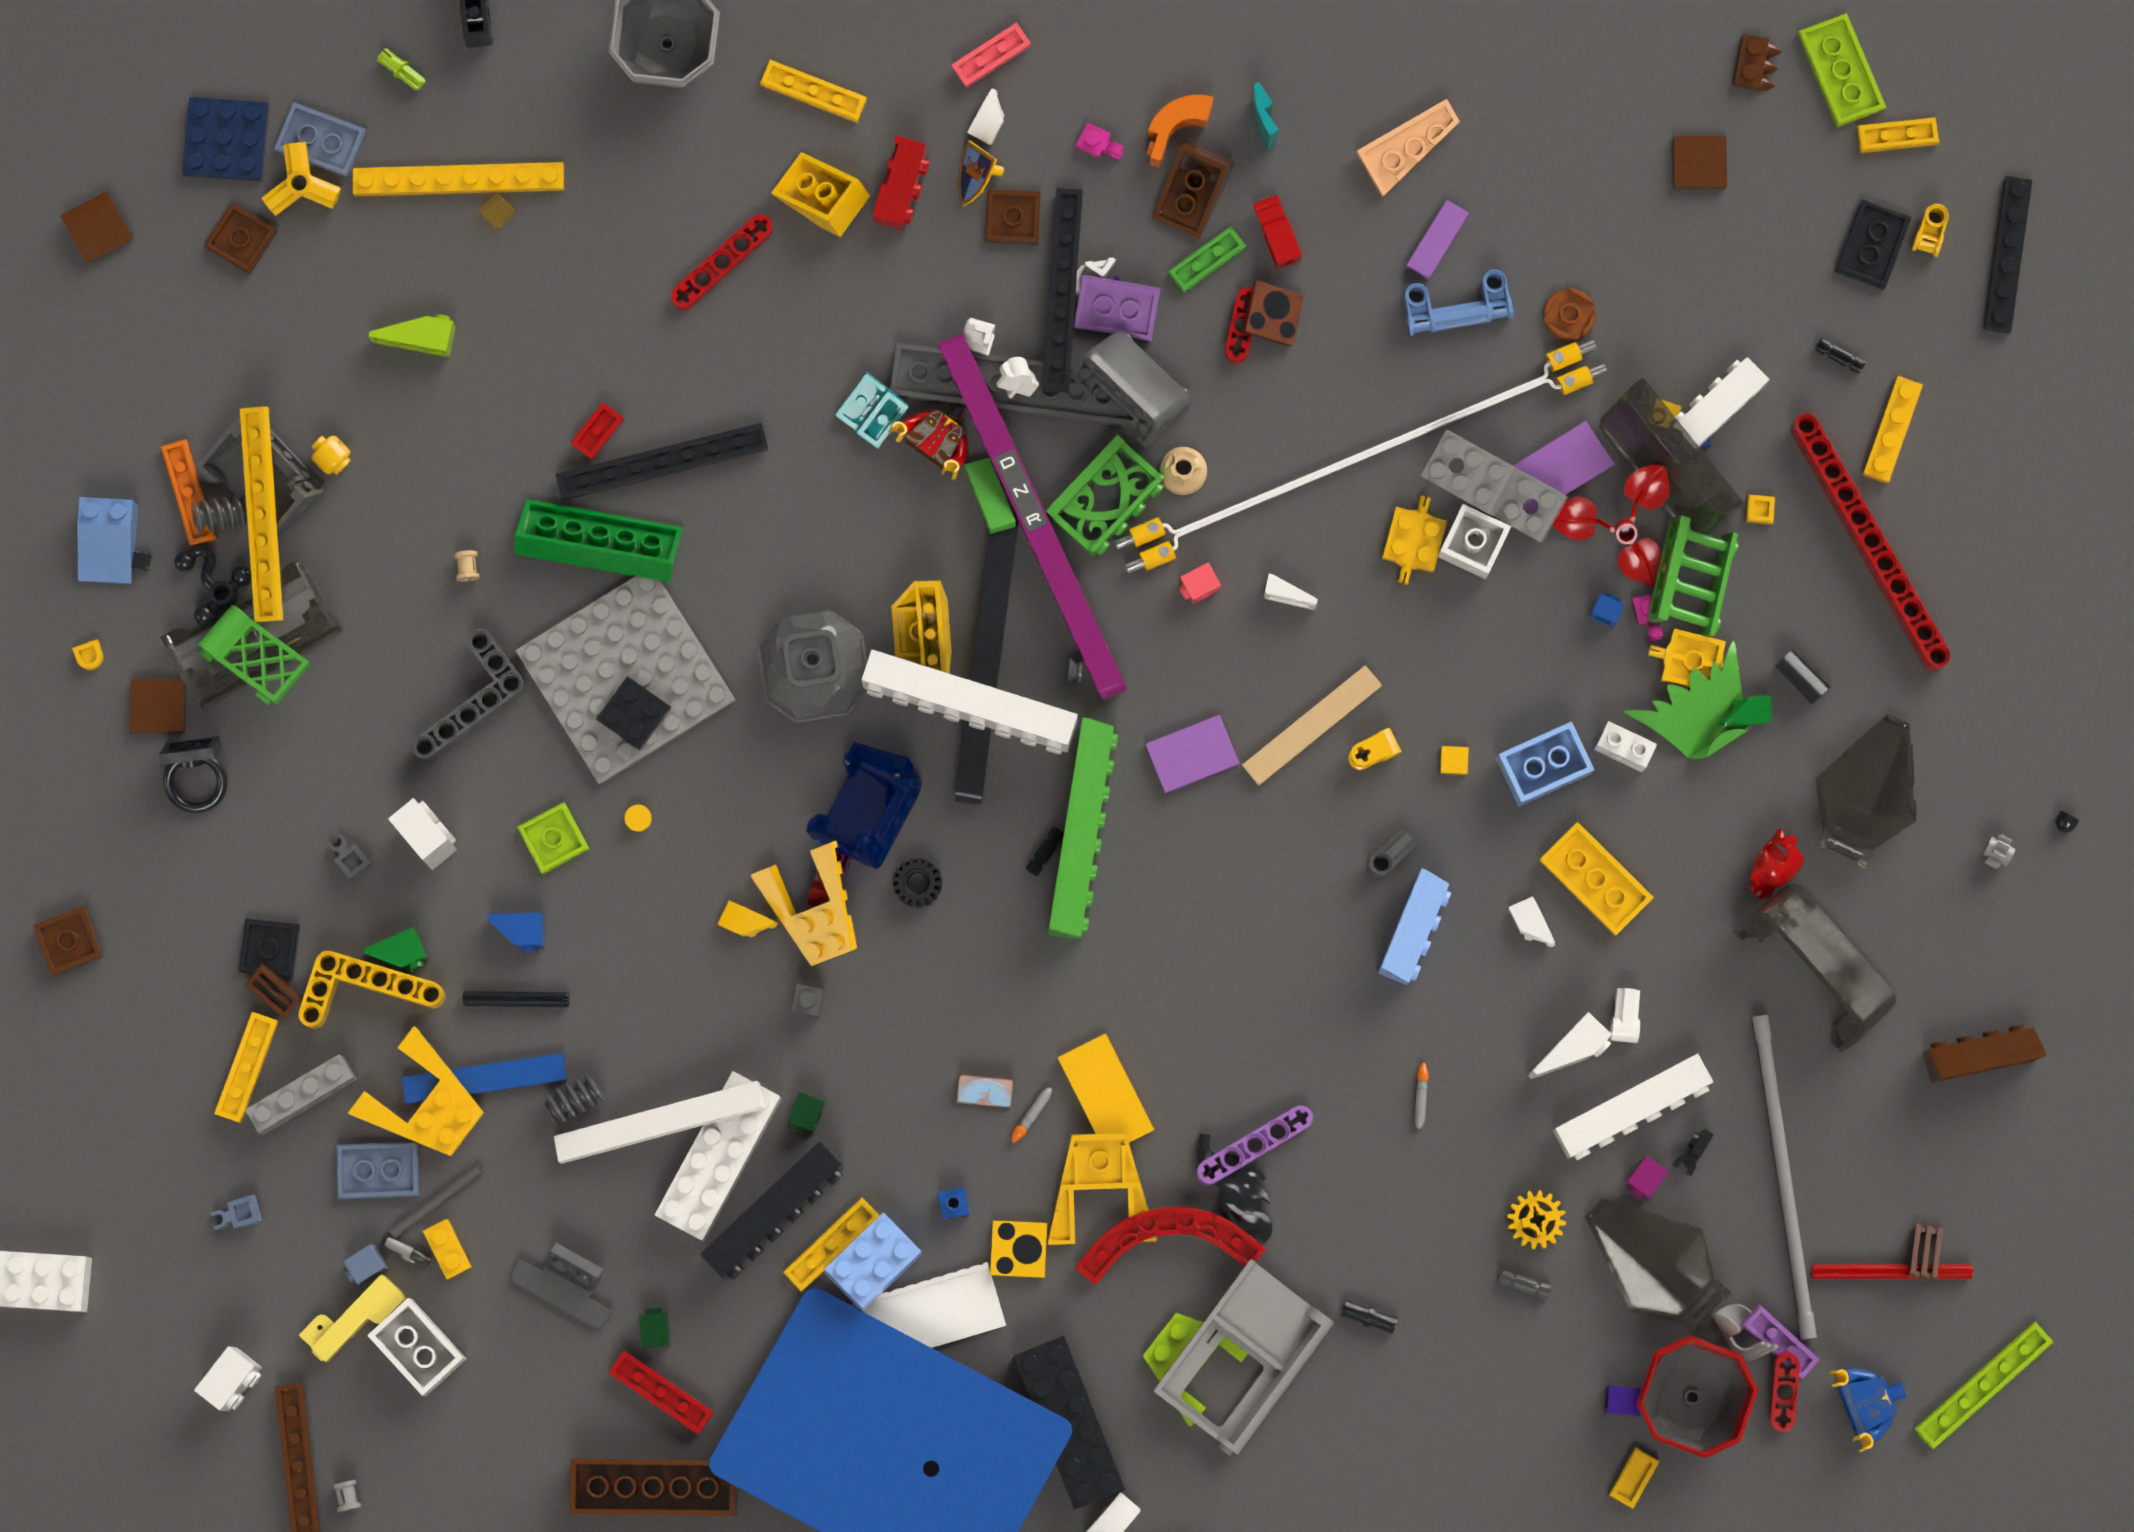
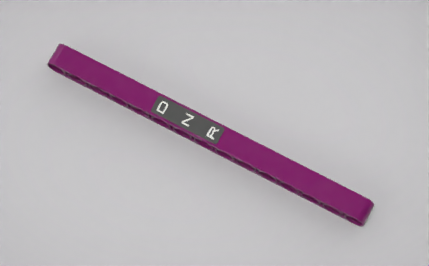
[938,333,1127,701]

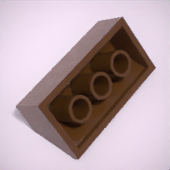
[1924,1024,2047,1083]

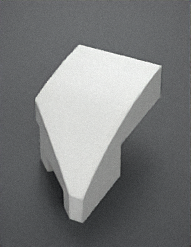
[967,89,1005,145]
[1075,257,1116,298]
[1509,896,1555,947]

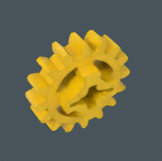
[1507,1190,1566,1250]

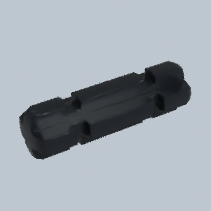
[1815,337,1866,373]
[1026,827,1064,876]

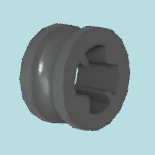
[1068,658,1083,683]

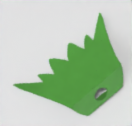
[1624,641,1749,759]

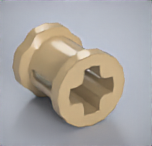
[454,550,480,582]

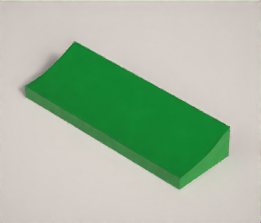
[514,499,683,583]

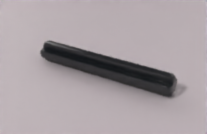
[462,991,570,1007]

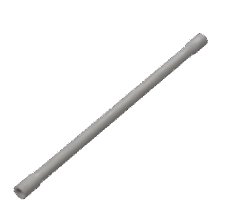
[1752,1015,1817,1340]

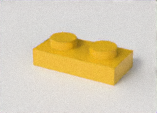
[423,1219,472,1280]

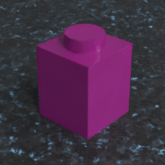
[1625,1156,1669,1200]

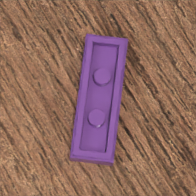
[1406,200,1469,280]
[1740,1305,1820,1380]

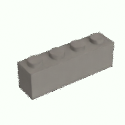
[245,1054,357,1135]

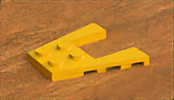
[750,840,857,966]
[348,1026,484,1156]
[1048,1133,1157,1245]

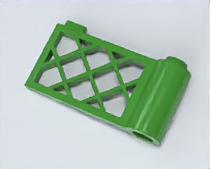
[197,604,311,706]

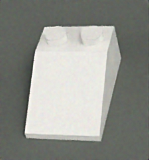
[1527,1012,1612,1079]

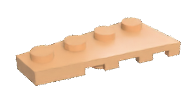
[1356,99,1460,197]

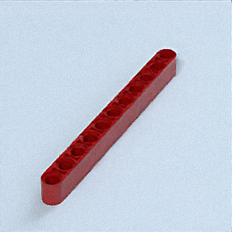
[1791,413,1950,671]

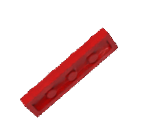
[608,1350,714,1435]

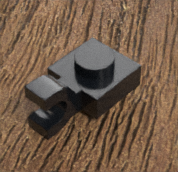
[1672,1129,1714,1176]

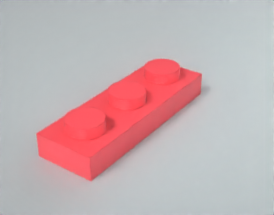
[951,22,1031,88]

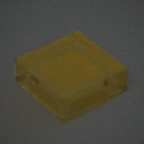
[478,193,516,231]

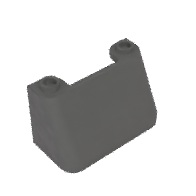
[1070,331,1191,448]
[196,420,325,537]

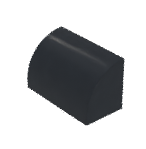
[1775,647,1832,704]

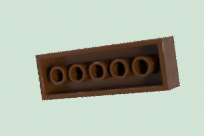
[569,1459,737,1516]

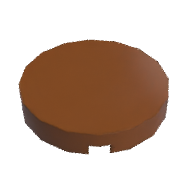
[1543,288,1596,341]

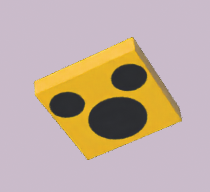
[990,1221,1047,1278]

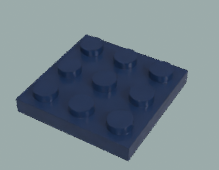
[182,97,269,181]

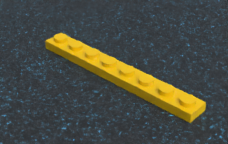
[353,162,565,197]
[240,406,283,622]

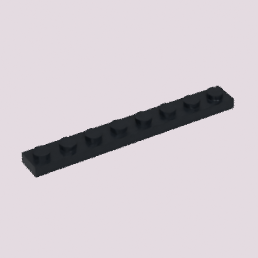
[1042,188,1083,393]
[556,423,769,501]

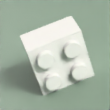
[1438,504,1511,580]
[194,1346,263,1411]

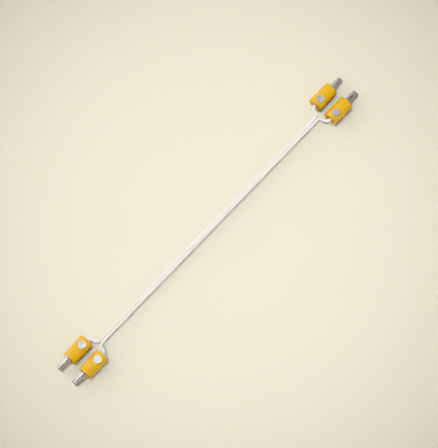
[1115,340,1607,573]

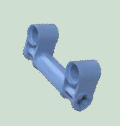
[1403,269,1514,337]

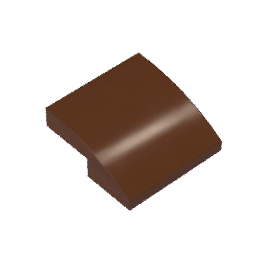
[60,191,133,264]

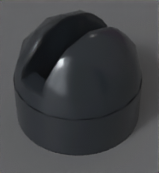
[2056,810,2080,832]

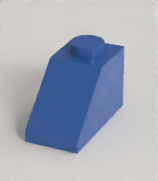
[487,913,545,953]

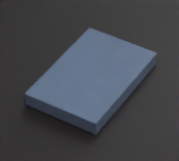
[273,102,367,179]
[336,1142,420,1200]

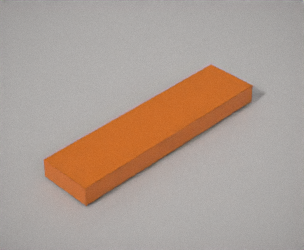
[161,439,217,547]

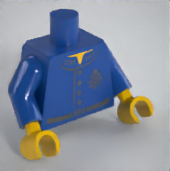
[1829,1368,1906,1452]

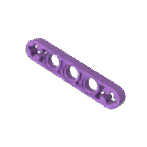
[1196,1105,1313,1186]

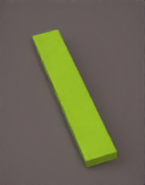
[1914,1321,2053,1450]

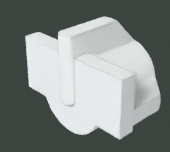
[963,318,995,356]
[996,357,1039,398]

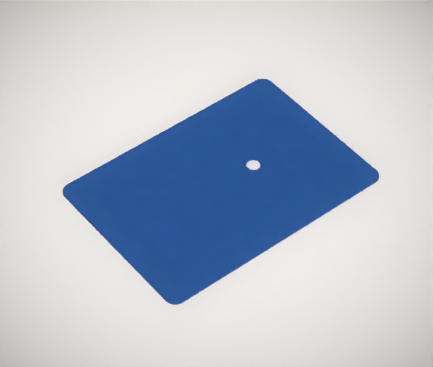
[709,1288,1072,1532]

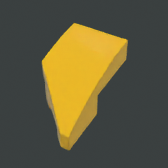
[717,901,778,938]

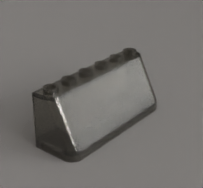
[1599,378,1743,535]

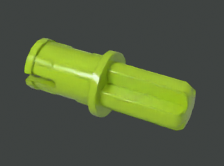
[377,48,425,90]

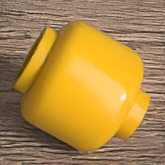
[311,436,351,475]

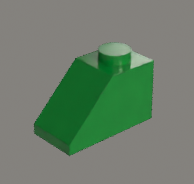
[363,927,429,972]

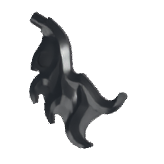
[1196,1134,1273,1243]

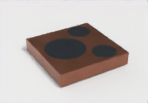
[1242,281,1304,347]

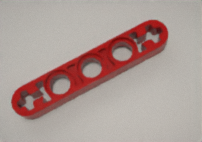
[671,214,773,311]

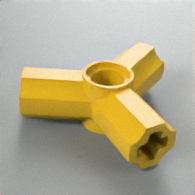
[262,142,342,216]

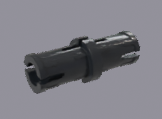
[1341,1300,1398,1334]

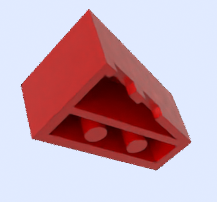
[873,135,930,231]

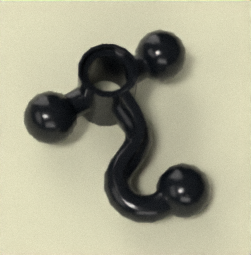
[174,545,252,625]

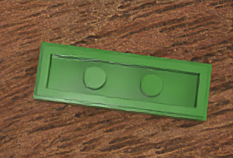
[1167,226,1247,294]
[964,458,1016,534]

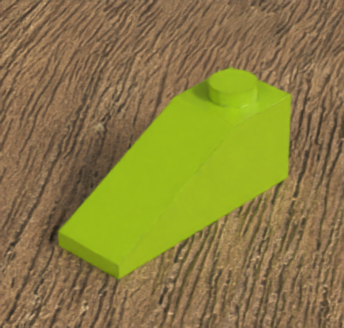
[368,314,456,357]

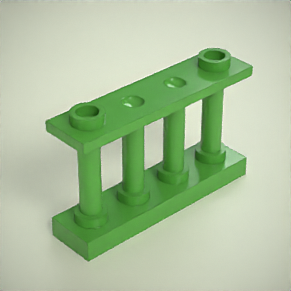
[1647,515,1738,637]

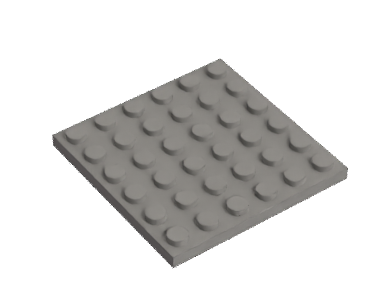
[515,576,736,785]

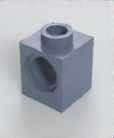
[343,1244,389,1285]

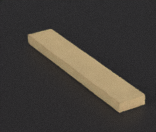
[1242,665,1382,787]

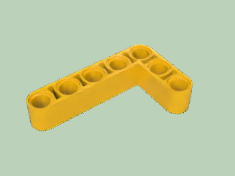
[298,951,446,1029]

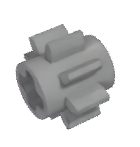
[1982,834,2016,869]

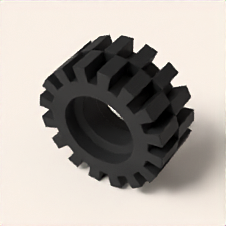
[892,858,942,908]

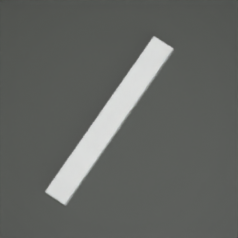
[554,1081,765,1164]

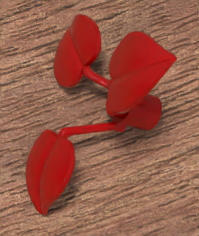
[1553,465,1670,587]

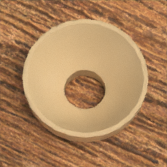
[1159,447,1207,495]

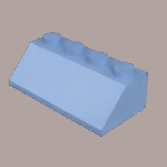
[1378,868,1451,985]

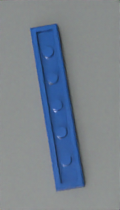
[402,1053,567,1104]

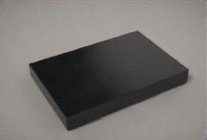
[1835,198,1912,290]

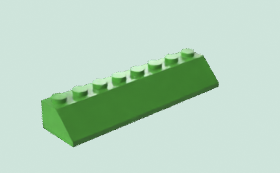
[1049,717,1118,940]

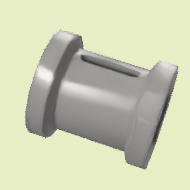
[331,1480,361,1512]

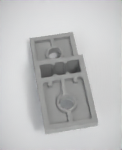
[1421,430,1568,543]

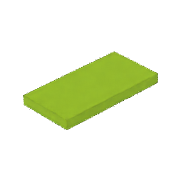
[1797,13,1886,128]

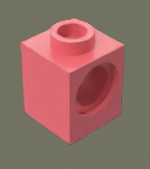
[1178,562,1221,605]

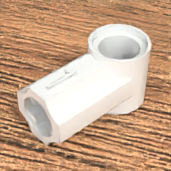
[1610,988,1640,1043]

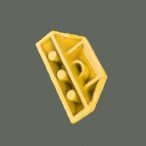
[891,581,952,674]

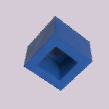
[1589,593,1624,628]
[938,1188,969,1220]

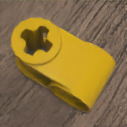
[1911,204,1949,258]
[1348,728,1402,770]

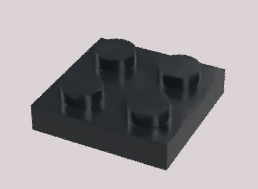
[596,676,671,751]

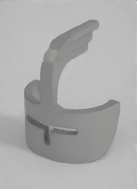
[1712,1304,1778,1361]

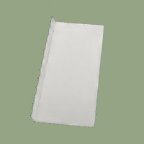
[849,1262,1006,1348]

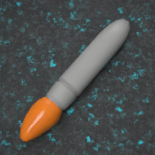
[1414,1063,1429,1129]
[1011,1088,1052,1143]

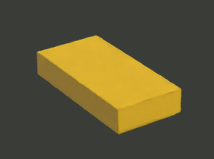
[1609,1447,1660,1509]

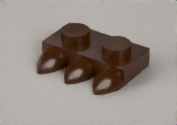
[1733,34,1781,91]

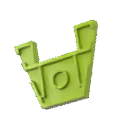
[1143,1313,1247,1427]

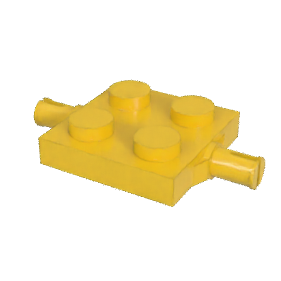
[1382,496,1447,585]
[1648,629,1739,688]

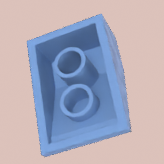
[77,497,139,584]

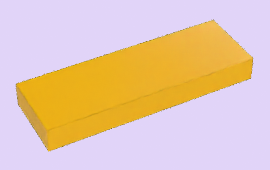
[1856,117,1939,153]

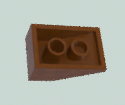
[1152,142,1235,239]

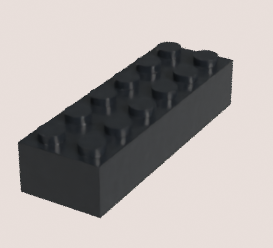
[700,1141,844,1281]
[1013,1336,1125,1510]

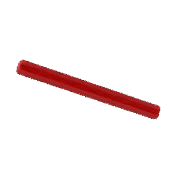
[1811,1264,1973,1279]

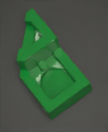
[1720,694,1772,727]

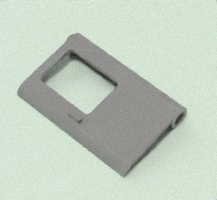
[1153,1259,1334,1456]

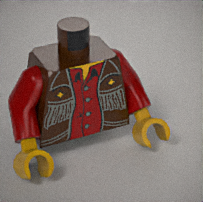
[888,404,968,480]

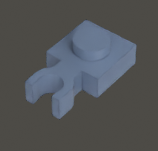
[211,1195,262,1230]

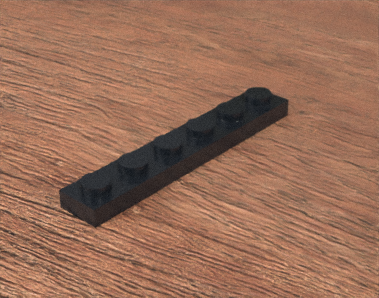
[1983,176,2033,334]

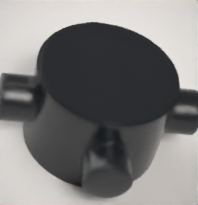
[132,550,152,572]

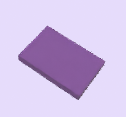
[1074,275,1161,341]
[1145,715,1240,794]

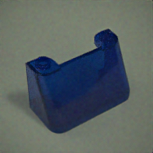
[806,742,921,869]

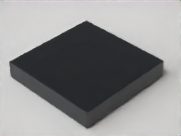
[238,919,300,979]

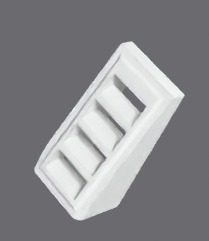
[1264,574,1318,610]

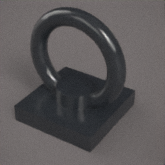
[159,736,228,813]

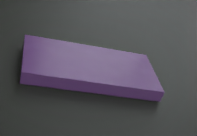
[1514,421,1615,514]

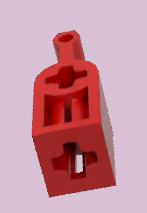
[1253,195,1302,270]

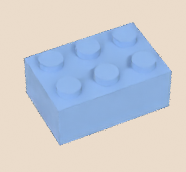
[1496,721,1594,807]
[824,1212,921,1311]

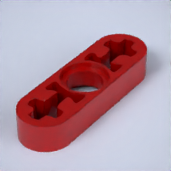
[1225,287,1252,364]
[1769,1351,1800,1432]

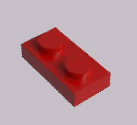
[570,402,625,461]

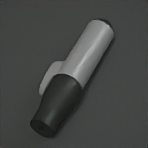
[382,1237,432,1266]

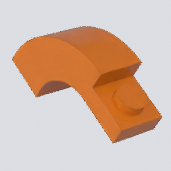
[1147,95,1214,168]

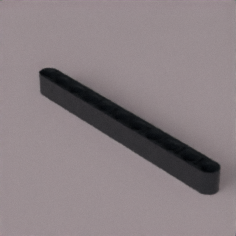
[955,520,1018,805]

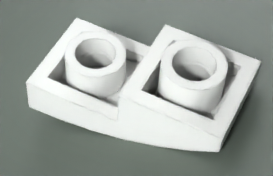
[1085,1492,1141,1532]

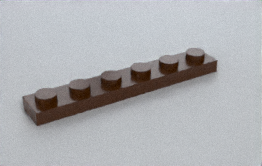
[275,1382,321,1532]

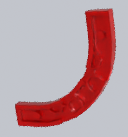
[1075,1206,1266,1285]

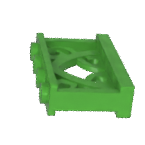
[1045,434,1164,558]

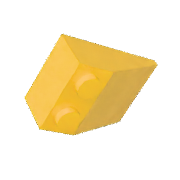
[771,152,870,237]

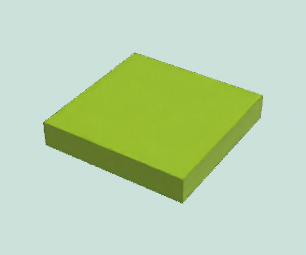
[517,802,590,875]

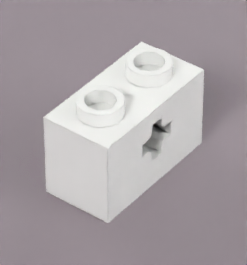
[1594,721,1657,772]

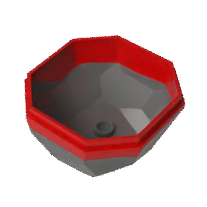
[1636,1335,1758,1458]

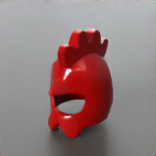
[1749,829,1804,899]

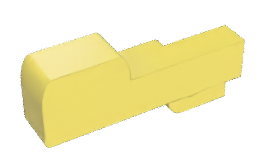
[299,1275,405,1362]

